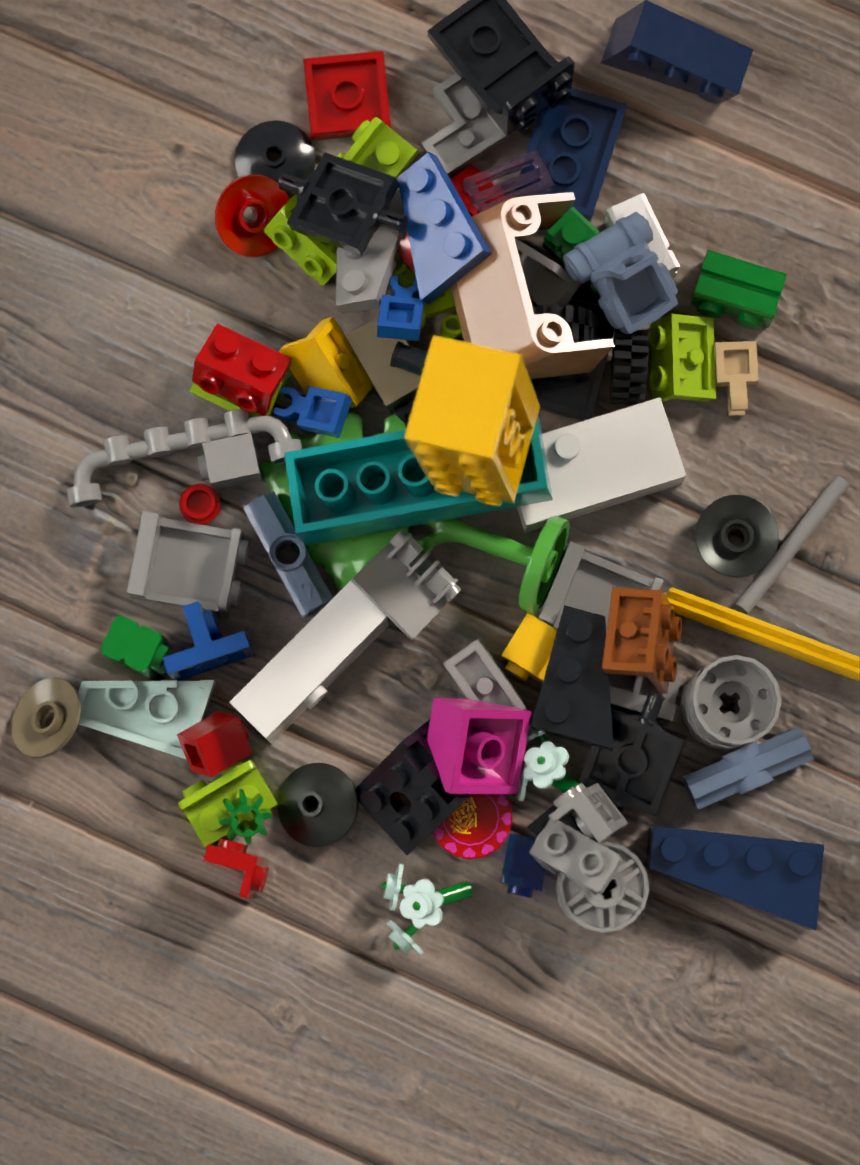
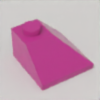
[427,698,531,794]

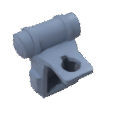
[563,211,678,334]

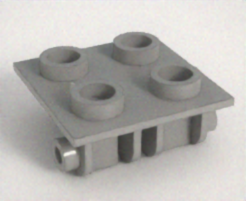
[351,530,461,640]

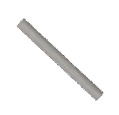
[735,476,849,614]

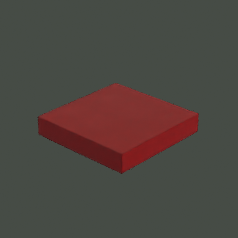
[303,51,391,141]

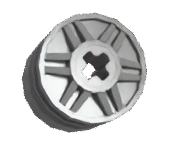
[680,655,782,750]
[555,842,649,933]

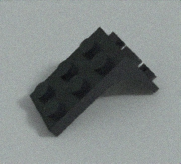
[427,0,575,136]

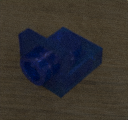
[500,833,546,898]

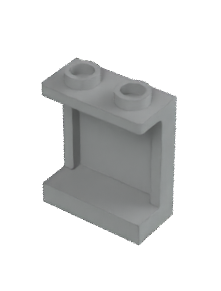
[127,511,250,615]
[538,541,667,633]

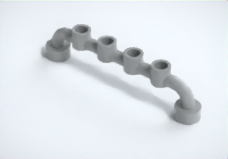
[67,409,302,508]

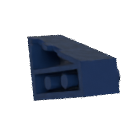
[601,0,753,103]

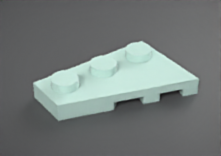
[78,680,216,760]

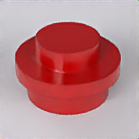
[179,484,221,525]

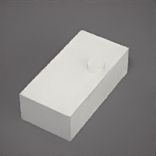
[517,397,686,533]
[230,581,389,744]

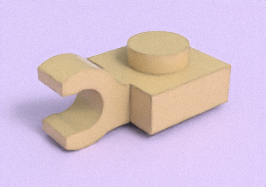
[714,341,759,417]

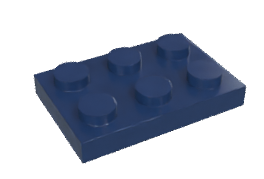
[513,88,628,222]

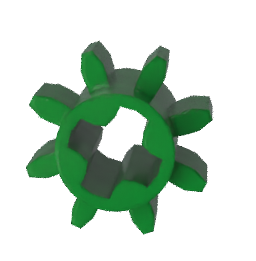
[218,789,272,845]

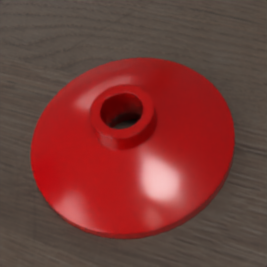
[215,174,289,257]

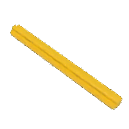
[666,587,860,682]

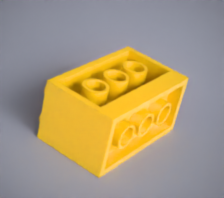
[405,335,540,506]

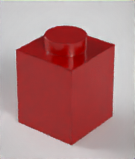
[177,712,253,777]

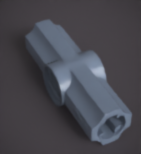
[243,491,333,618]
[682,727,814,810]

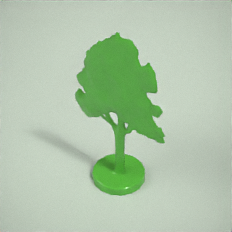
[260,412,570,615]

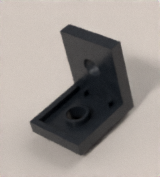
[356,719,474,855]

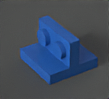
[163,601,255,681]

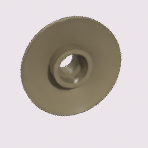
[11,677,81,758]

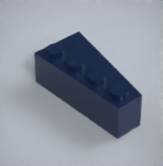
[645,826,824,930]

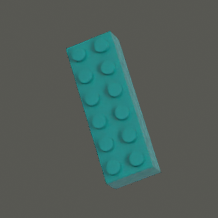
[284,416,553,545]

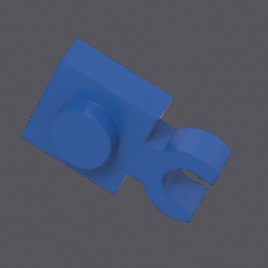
[377,275,424,341]
[273,386,352,438]

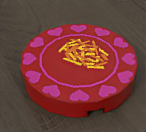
[432,794,513,860]

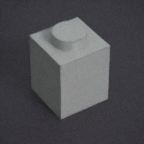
[197,433,262,490]

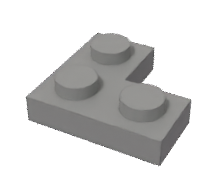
[421,73,512,177]

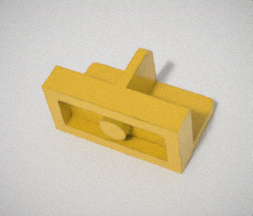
[279,316,374,409]

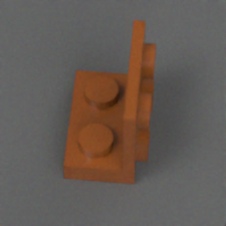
[602,587,682,694]

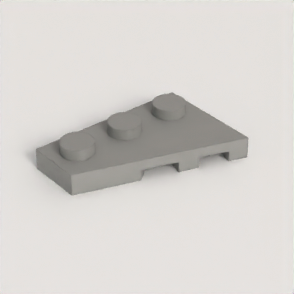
[336,188,408,314]

